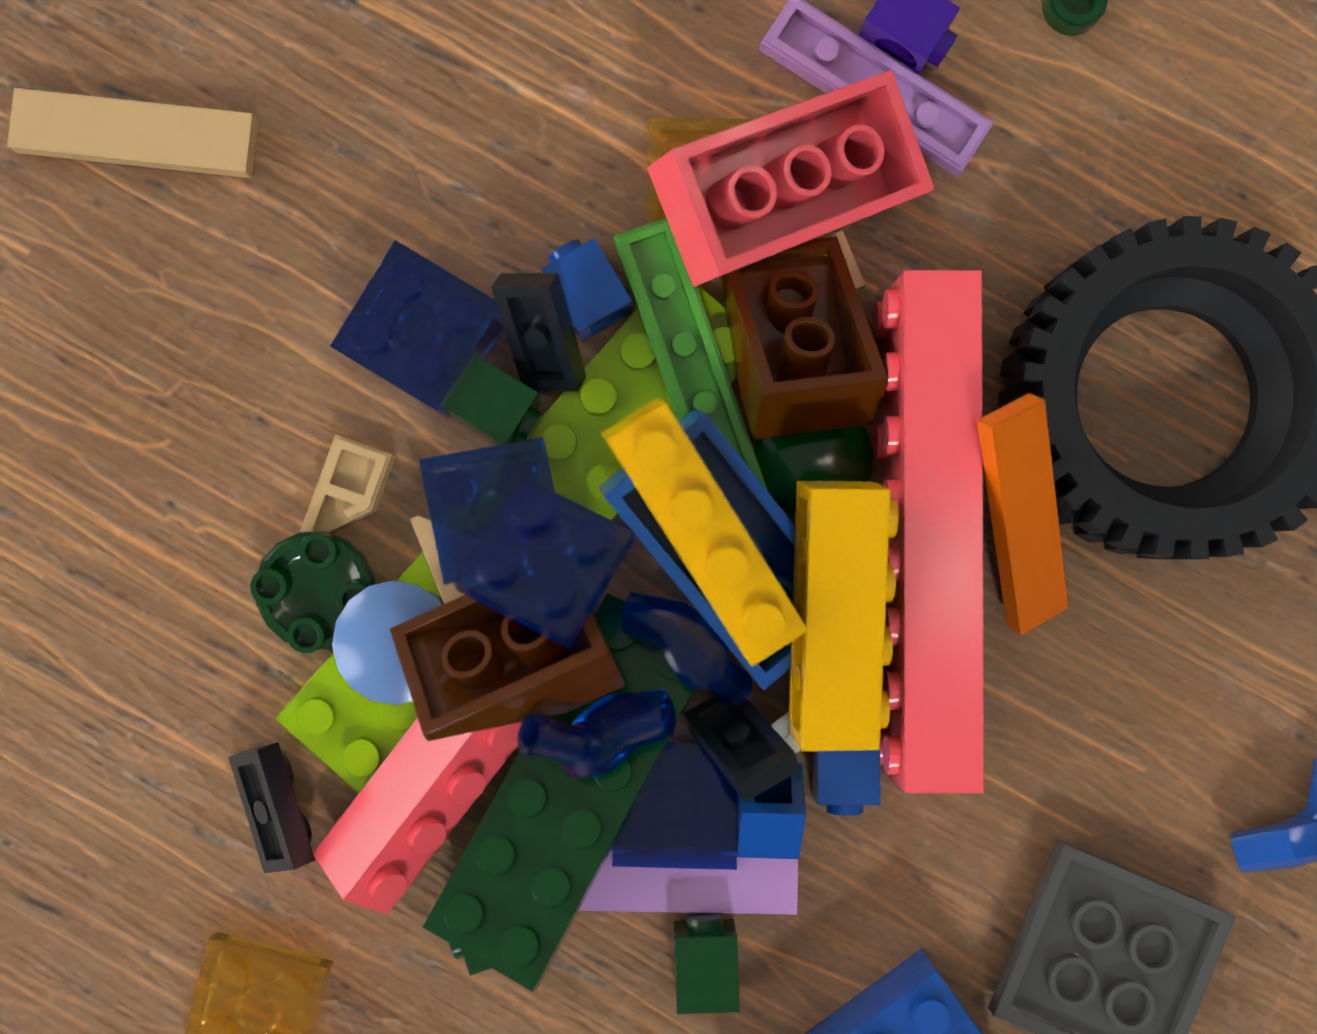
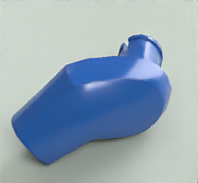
[1231,758,1317,872]

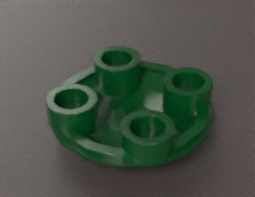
[754,426,873,515]
[250,531,375,653]

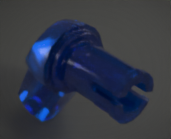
[621,592,752,706]
[518,690,675,779]

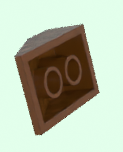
[722,237,889,440]
[390,550,626,741]

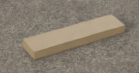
[7,88,259,178]

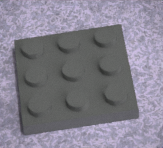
[988,839,1235,1034]

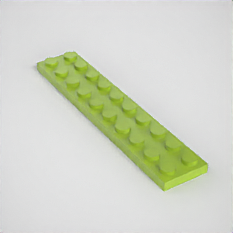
[275,285,737,793]

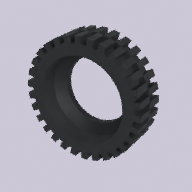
[998,216,1317,560]

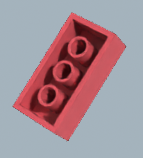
[647,69,935,287]

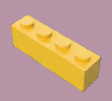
[601,398,808,667]
[788,481,898,751]

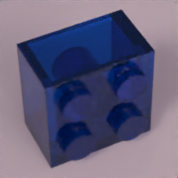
[330,240,504,418]

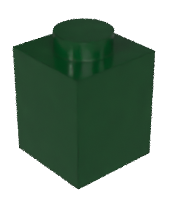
[442,354,544,453]
[674,913,740,1014]

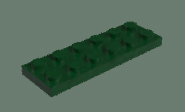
[423,593,715,992]

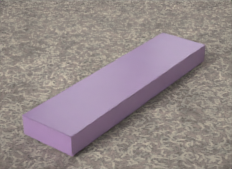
[759,0,994,178]
[579,845,798,915]

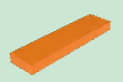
[977,393,1069,635]

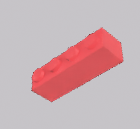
[312,718,539,914]

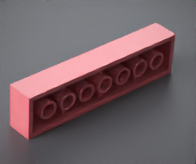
[872,270,984,793]

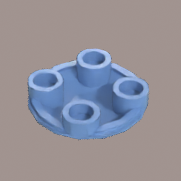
[332,580,444,705]

